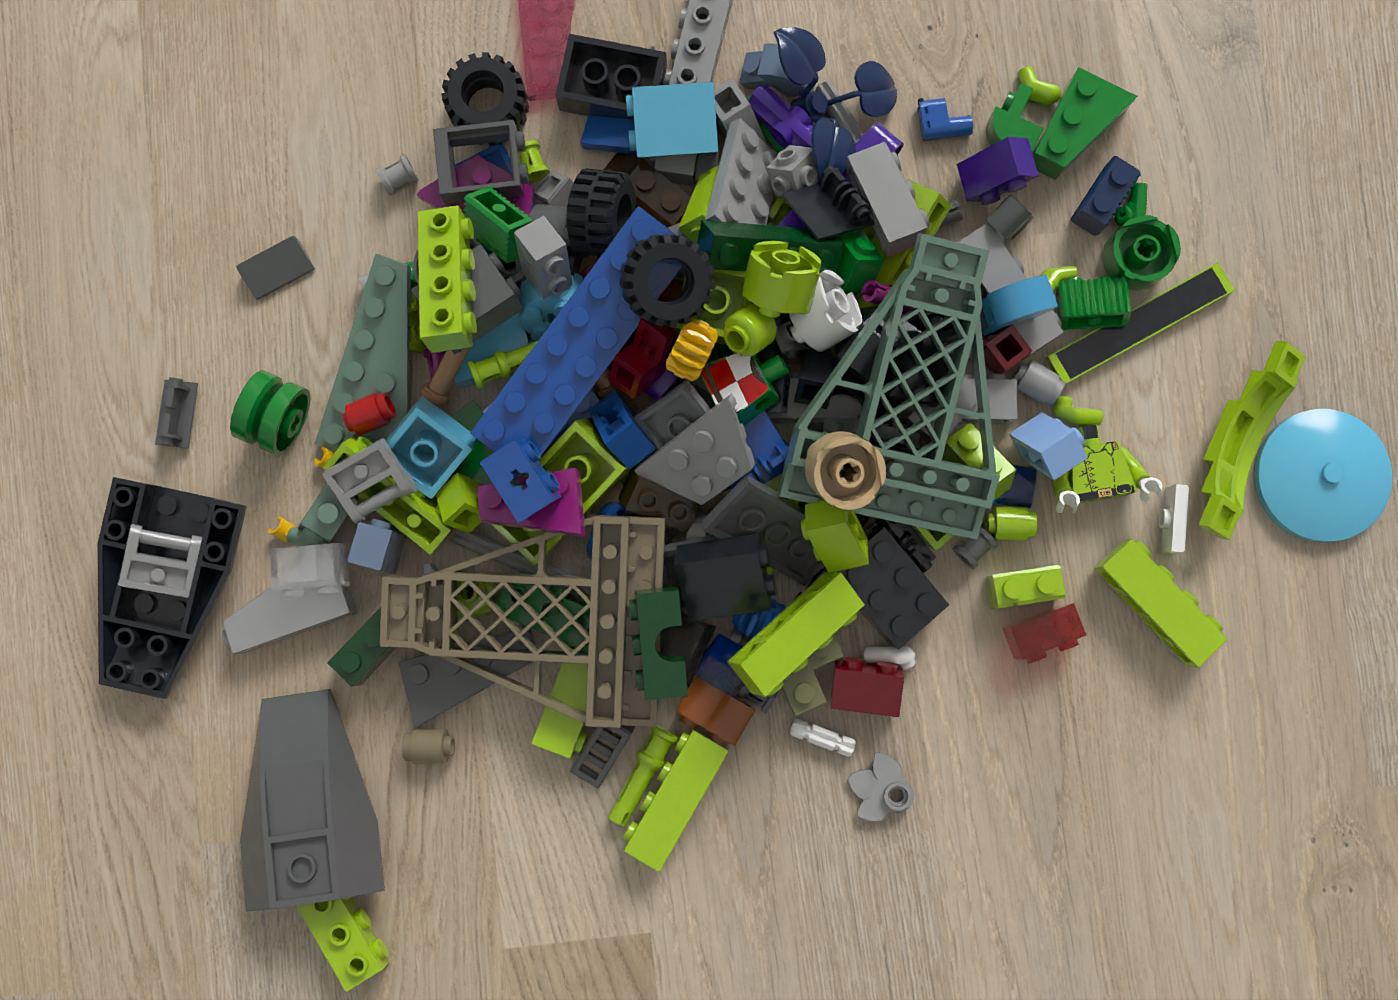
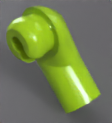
[1017,65,1061,105]
[1040,265,1077,291]
[1053,396,1103,426]

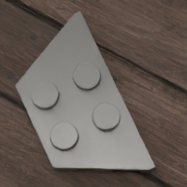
[635,393,755,505]

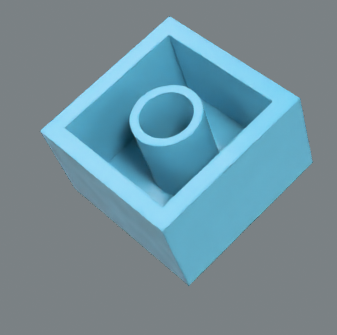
[386,396,476,499]

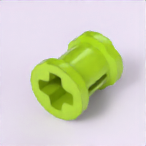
[520,140,550,183]

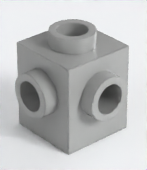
[766,145,820,197]

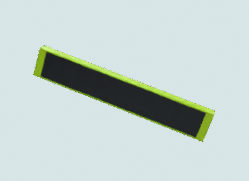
[1045,262,1235,384]

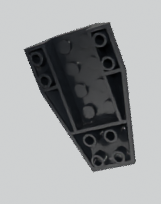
[97,477,247,699]

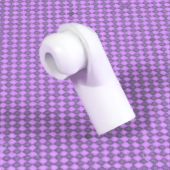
[864,646,915,670]

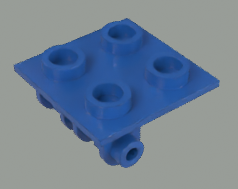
[730,411,789,489]

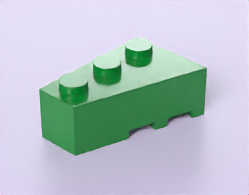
[1032,67,1138,180]

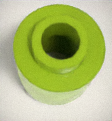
[985,507,1037,541]

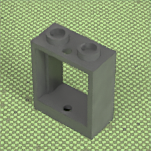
[433,120,529,204]

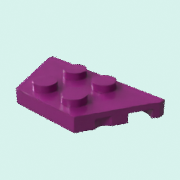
[417,155,535,217]

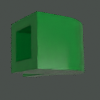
[986,83,1044,153]

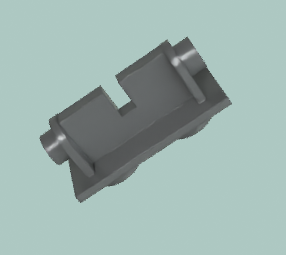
[155,377,198,448]

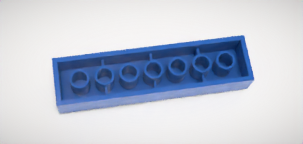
[470,206,682,475]

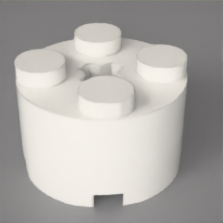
[789,270,862,352]

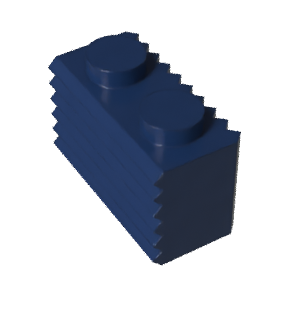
[1070,156,1141,236]

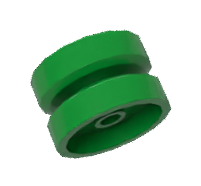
[230,370,311,456]

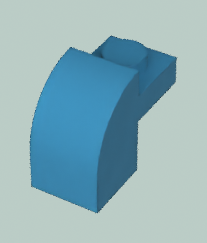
[982,275,1058,336]

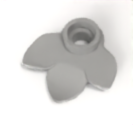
[848,752,914,821]

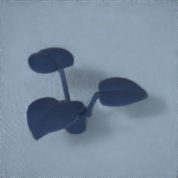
[773,27,897,183]

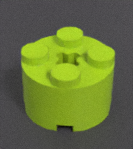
[742,241,821,317]

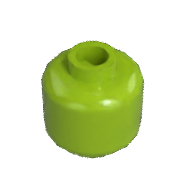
[724,304,777,357]

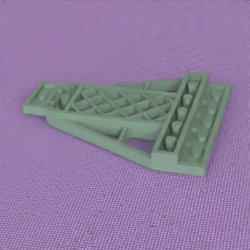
[777,233,1000,540]

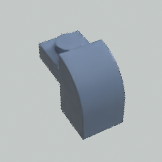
[739,43,818,97]

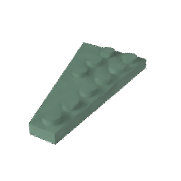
[315,254,411,451]

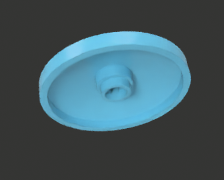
[1254,409,1392,542]

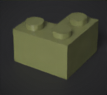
[782,634,844,716]

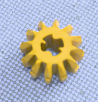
[666,318,718,381]

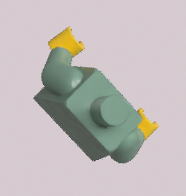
[268,447,358,551]

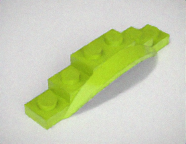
[1199,341,1306,540]

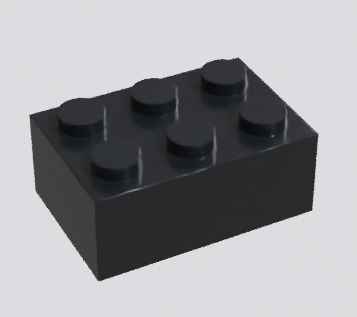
[555,34,667,119]
[825,525,949,650]

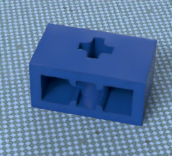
[589,389,656,470]
[480,437,561,523]

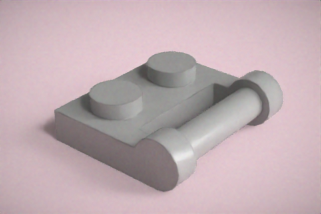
[322,438,417,524]
[118,524,203,598]

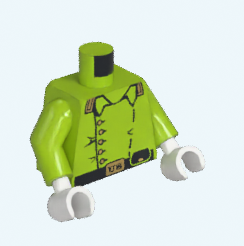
[1051,425,1163,513]

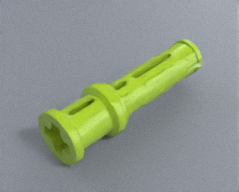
[467,341,538,390]
[607,725,679,827]

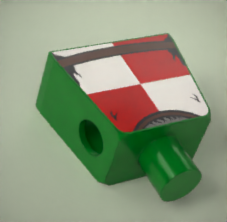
[700,353,789,426]

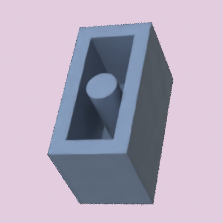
[347,518,406,574]

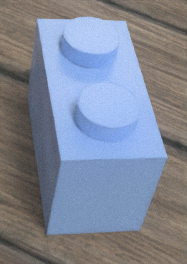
[1009,412,1088,480]

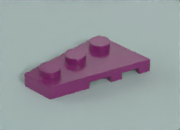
[477,468,586,538]

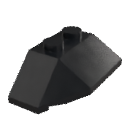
[834,306,949,408]

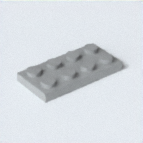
[705,118,777,225]

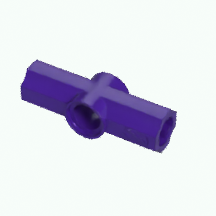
[748,85,813,149]

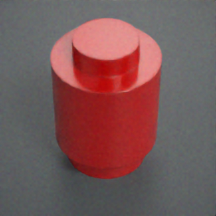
[342,392,396,436]

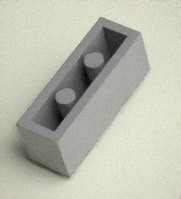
[846,142,929,258]

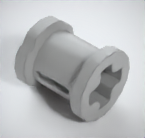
[376,154,419,196]

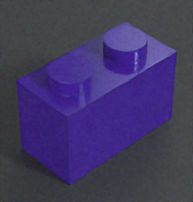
[956,137,1038,205]

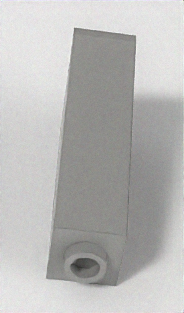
[222,548,357,654]

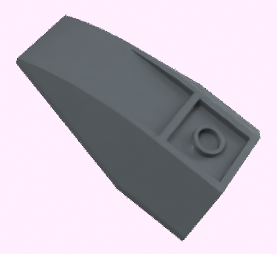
[240,689,385,912]

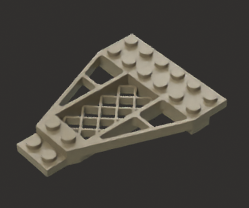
[380,515,666,728]

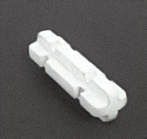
[790,718,856,757]

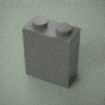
[411,244,523,355]

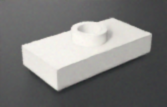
[1158,484,1189,554]

